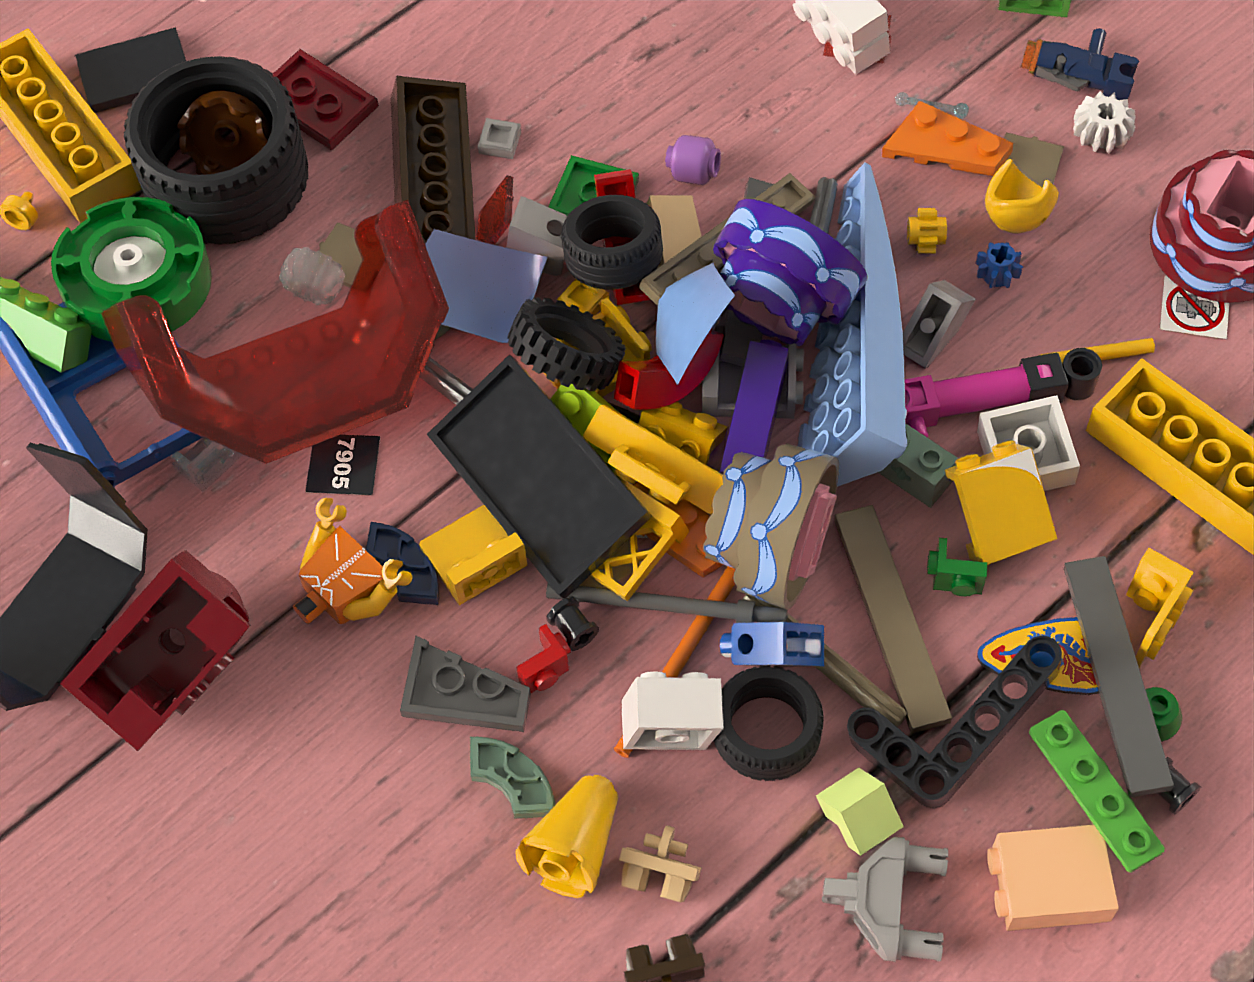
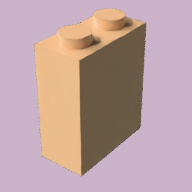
[987,825,1119,931]

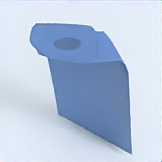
[403,229,548,343]
[656,263,735,385]

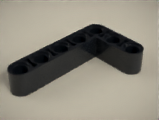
[847,635,1062,808]

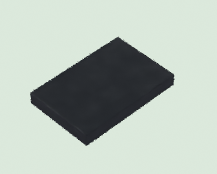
[75,27,186,113]

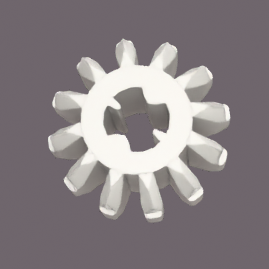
[1073,91,1136,154]

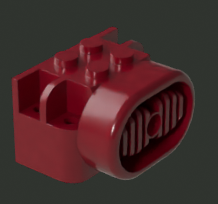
[61,550,251,751]

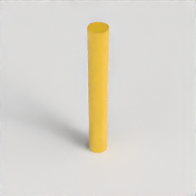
[1040,338,1155,364]

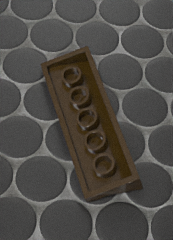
[391,76,476,271]

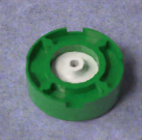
[51,197,212,343]

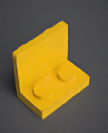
[419,505,528,606]
[1126,548,1194,668]

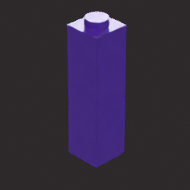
[720,340,788,475]

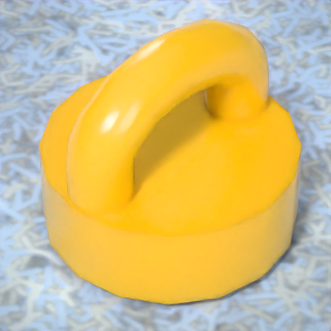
[0,191,38,230]

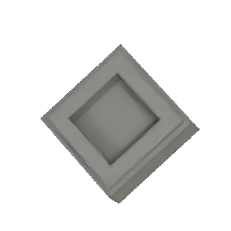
[478,118,521,159]

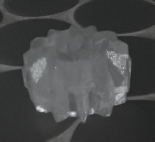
[279,247,346,305]

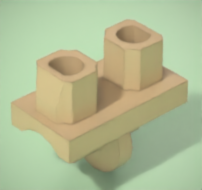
[619,825,702,902]

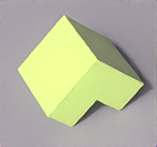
[816,767,904,856]

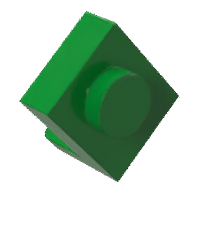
[927,537,987,597]

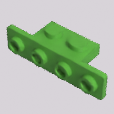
[1029,710,1165,873]

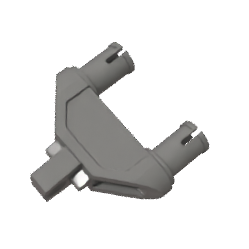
[822,837,948,962]

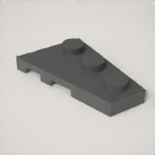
[400,636,531,732]

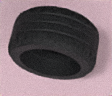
[561,195,663,290]
[714,665,824,781]

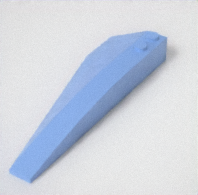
[798,162,907,487]

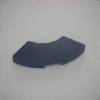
[366,522,439,605]

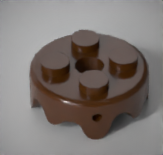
[177,90,271,175]

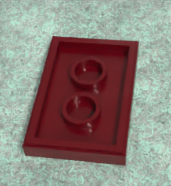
[273,49,379,151]

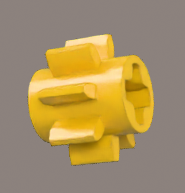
[907,208,947,254]

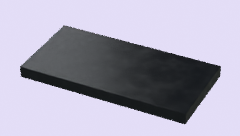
[427,354,652,599]

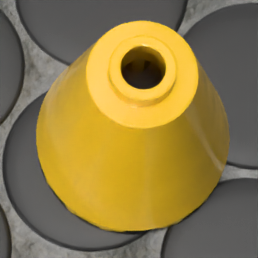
[516,775,618,898]

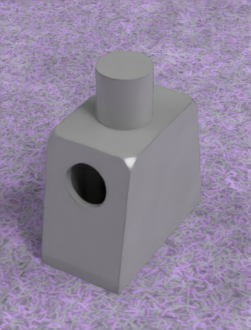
[506,196,592,276]

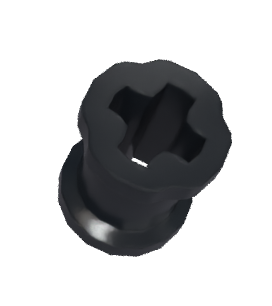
[546,596,599,651]
[1158,757,1201,814]

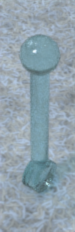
[895,92,969,119]

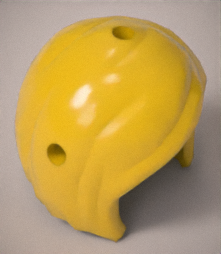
[985,159,1059,234]

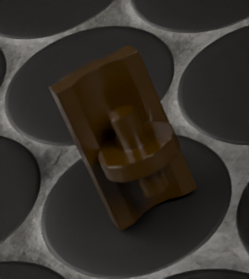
[624,934,705,982]

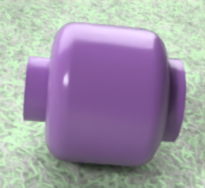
[665,135,721,185]

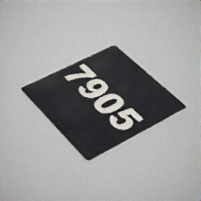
[305,433,380,495]

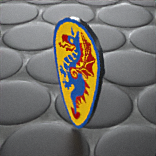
[977,617,1099,695]

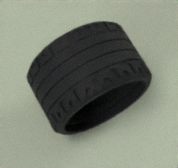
[124,56,309,245]

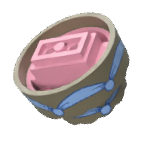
[702,443,839,610]

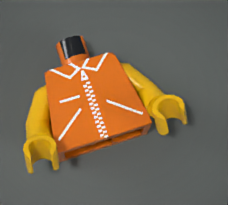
[293,498,412,624]

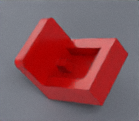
[516,624,571,693]

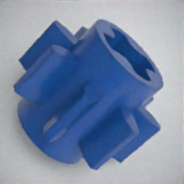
[976,242,1023,288]

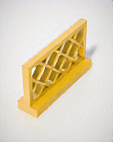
[590,477,690,602]

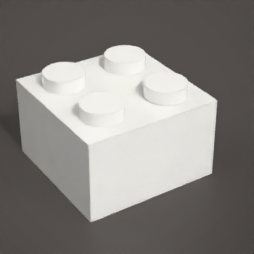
[977,395,1080,491]
[622,672,723,750]

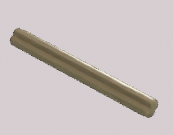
[742,595,907,727]

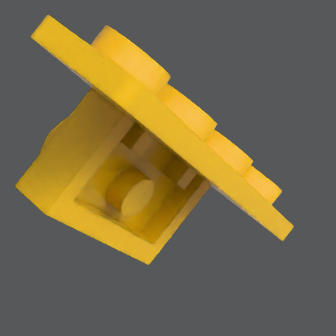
[583,404,723,515]

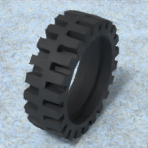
[508,297,625,391]

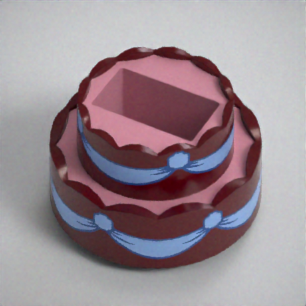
[1150,149,1254,303]

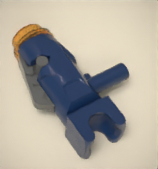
[1020,28,1139,101]

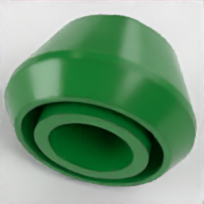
[1145,687,1182,742]

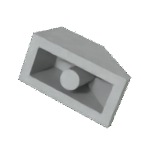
[903,280,976,368]

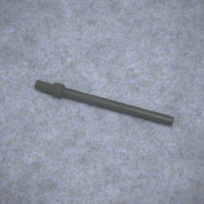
[546,583,788,623]

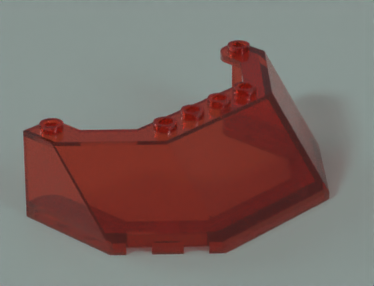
[101,200,449,464]

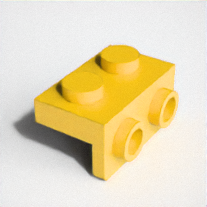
[638,401,728,465]

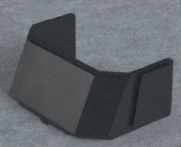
[0,442,148,711]

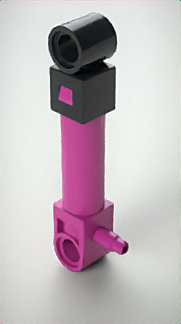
[904,348,1102,438]

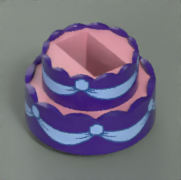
[713,199,868,346]

